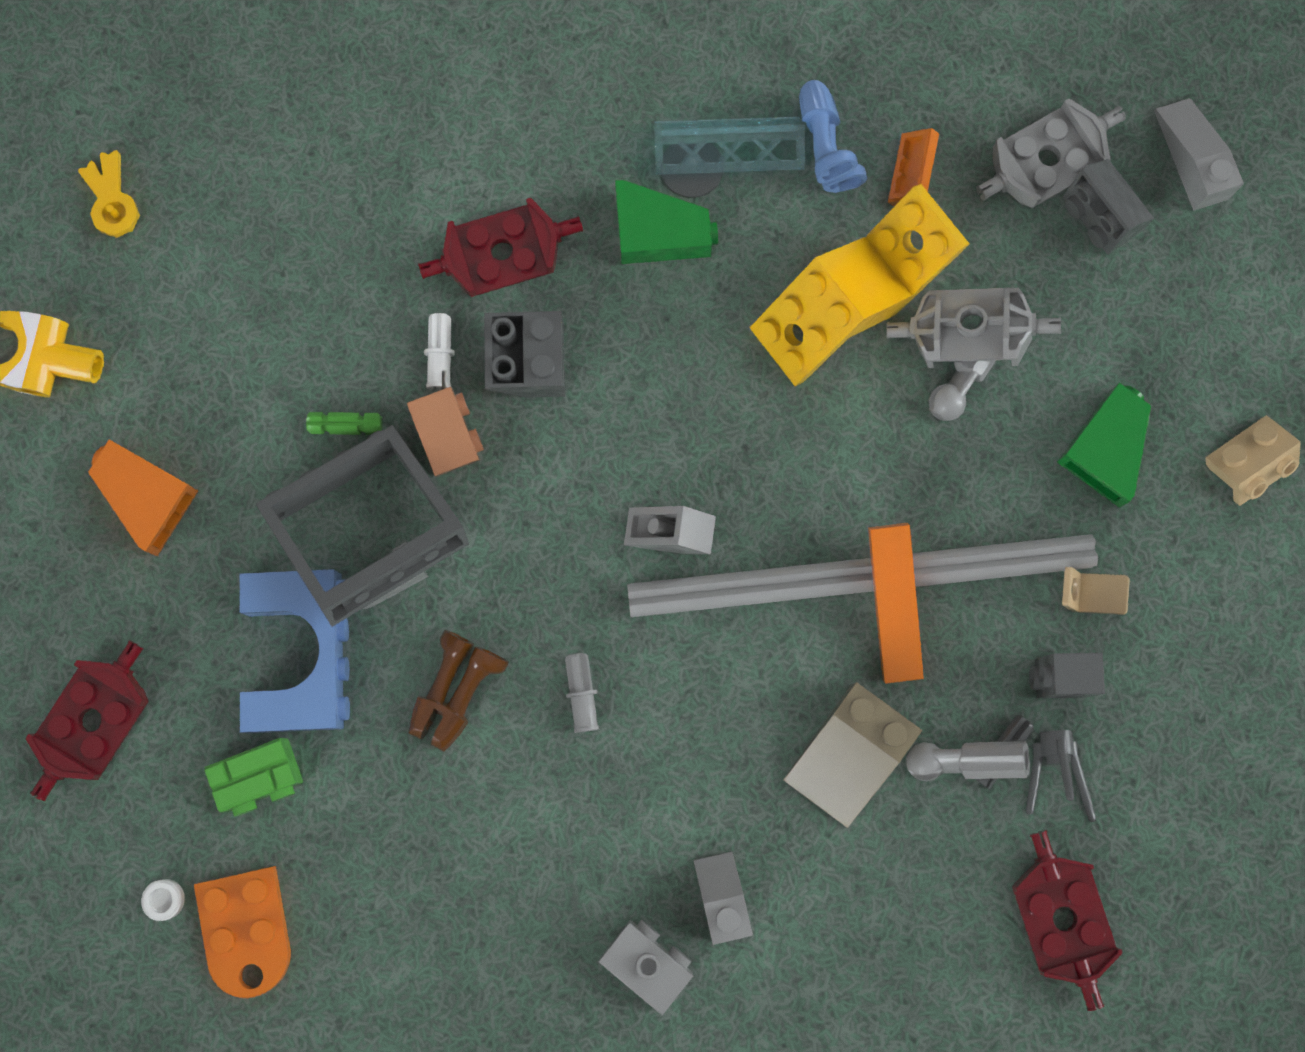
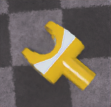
[0,311,104,398]

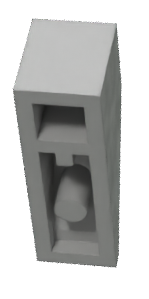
[1154,98,1244,211]

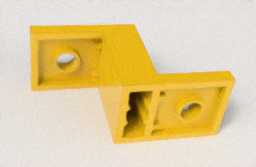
[750,184,970,386]

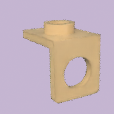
[1062,567,1130,615]

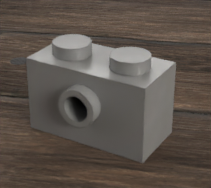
[599,919,693,1016]

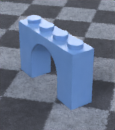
[240,569,350,733]

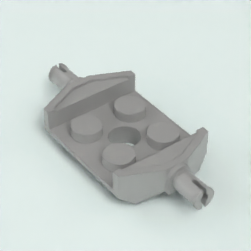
[976,98,1126,208]
[887,287,1061,368]

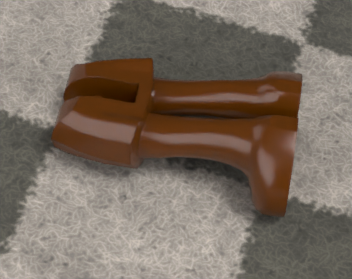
[408,629,509,752]

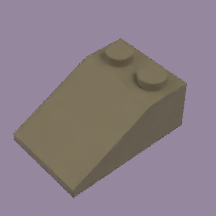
[783,682,922,828]

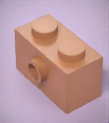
[407,387,484,477]

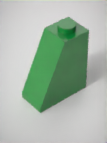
[615,180,718,264]
[1057,383,1151,508]

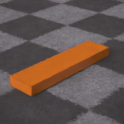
[868,523,924,684]

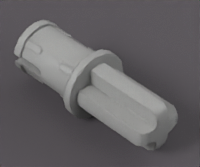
[565,653,599,733]

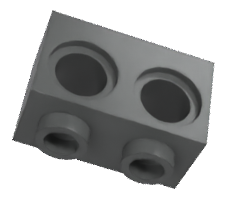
[1029,653,1105,698]

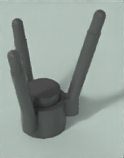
[1026,730,1096,822]

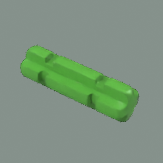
[306,412,383,435]

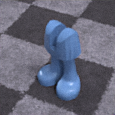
[799,80,867,193]

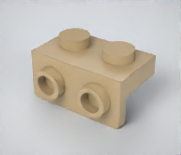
[1206,415,1300,506]

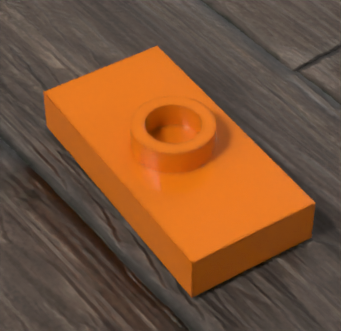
[888,128,939,206]

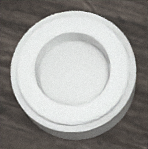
[141,879,185,921]

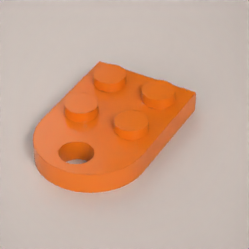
[194,866,291,998]

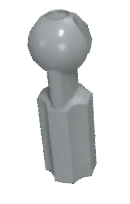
[928,319,996,421]
[906,741,1030,782]

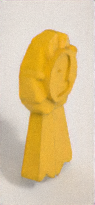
[78,150,140,238]

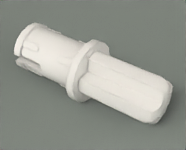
[424,313,455,390]

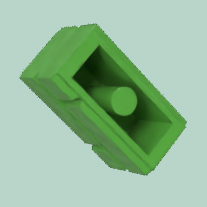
[204,738,303,817]

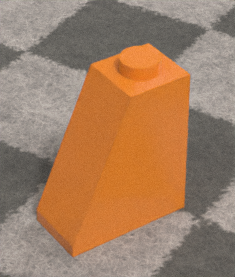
[88,439,198,556]

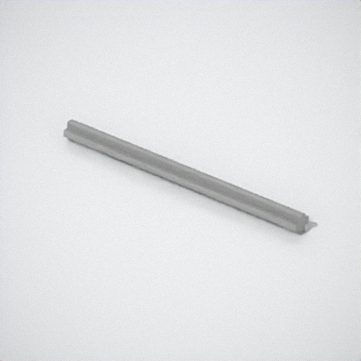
[627,534,1098,617]

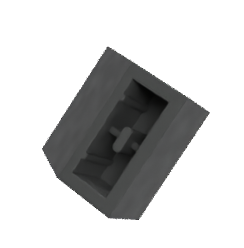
[1063,159,1154,255]
[484,311,565,398]

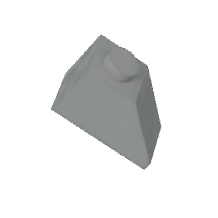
[624,506,716,554]
[693,852,753,945]

